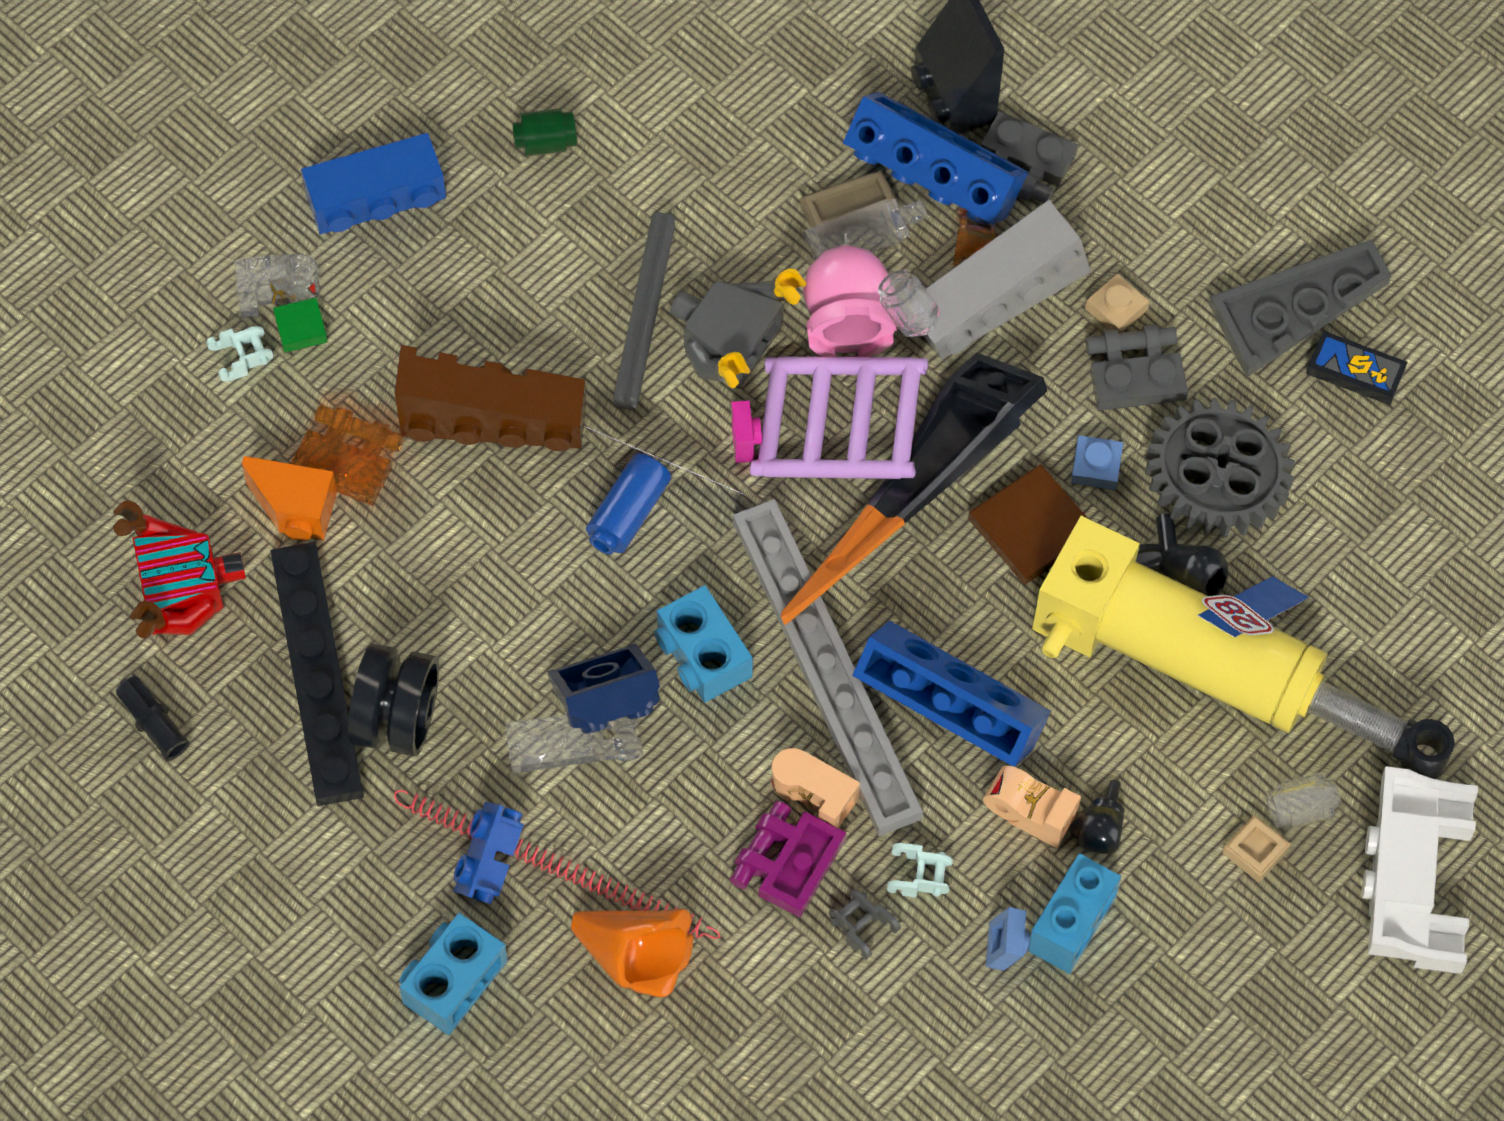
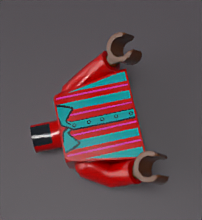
[113,501,246,639]

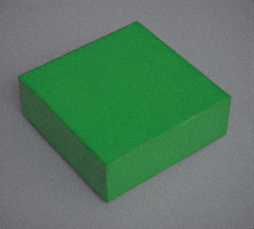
[273,298,328,353]

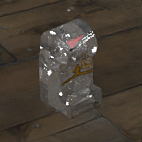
[234,254,321,318]

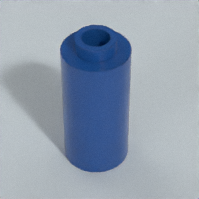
[586,453,672,555]

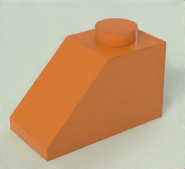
[242,456,337,541]

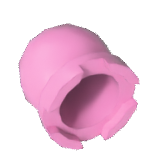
[803,245,897,357]

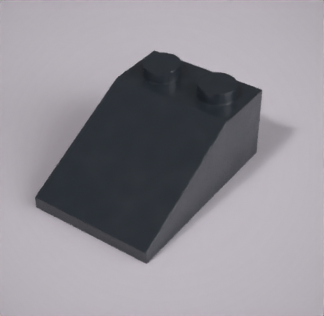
[911,0,1005,135]

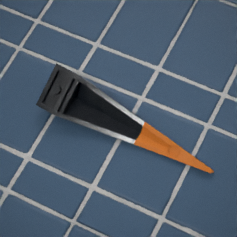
[781,352,1048,625]

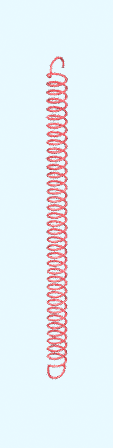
[394,790,720,939]

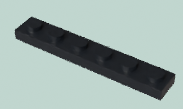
[270,541,364,807]

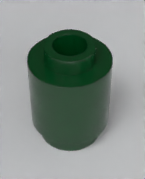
[512,108,577,157]

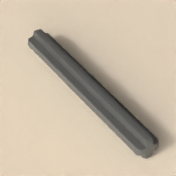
[614,211,675,410]

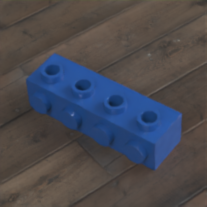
[843,91,1029,226]

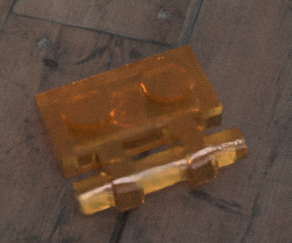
[290,405,404,506]

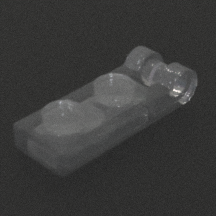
[505,715,643,774]

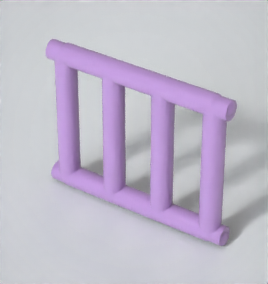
[750,356,928,479]

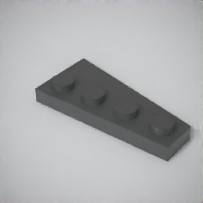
[1209,239,1391,377]

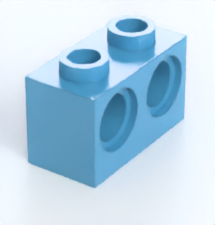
[654,585,753,703]
[1028,853,1122,974]
[399,913,508,1036]

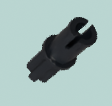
[116,676,190,761]

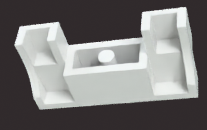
[1362,766,1478,974]

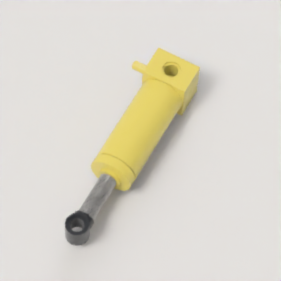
[1032,516,1455,779]

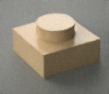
[1085,274,1149,333]

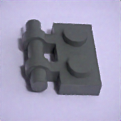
[981,111,1078,203]
[1085,324,1188,411]

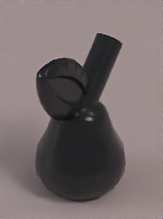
[1136,513,1228,596]

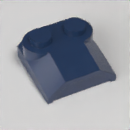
[547,643,660,733]

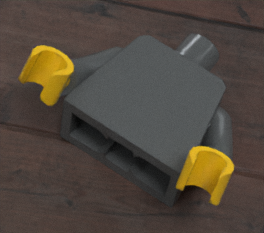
[670,268,807,390]

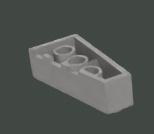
[904,200,1091,360]

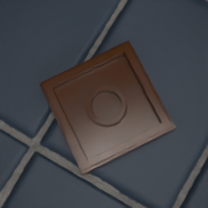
[968,464,1088,585]

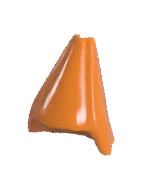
[570,909,694,997]

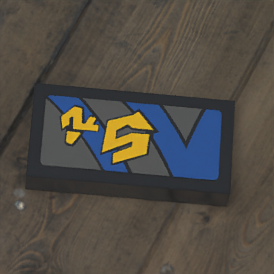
[1306,331,1408,406]

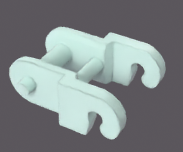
[206,326,274,382]
[887,843,953,897]

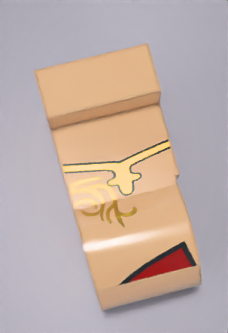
[771,748,860,829]
[983,765,1081,849]

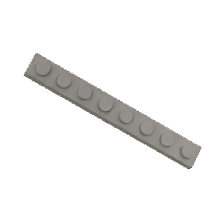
[733,499,923,836]

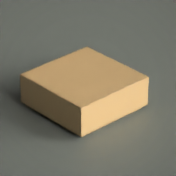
[1222,815,1291,883]

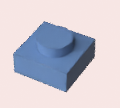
[1071,435,1123,490]
[986,907,1030,971]

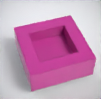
[731,400,762,463]

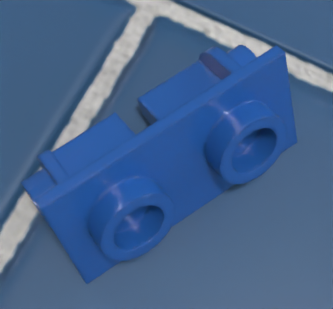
[453,801,524,904]

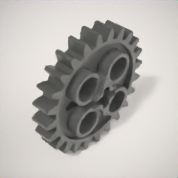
[1145,398,1295,537]

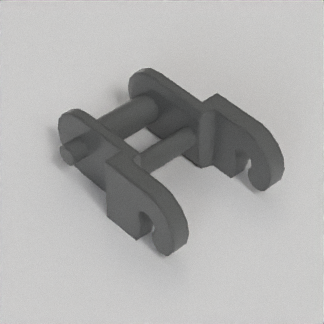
[829,889,901,960]

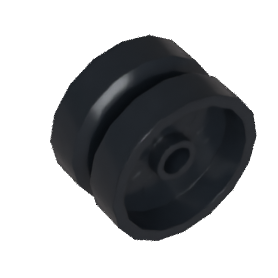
[348,643,439,757]

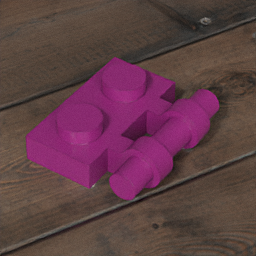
[729,801,847,918]

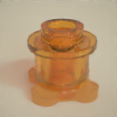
[952,216,1000,266]

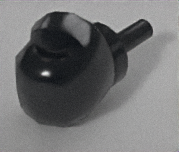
[1070,780,1125,854]

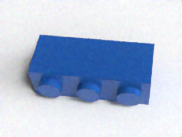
[301,133,446,235]

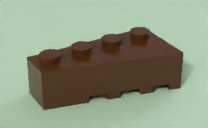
[395,345,586,451]

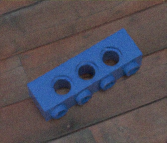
[852,621,1051,767]

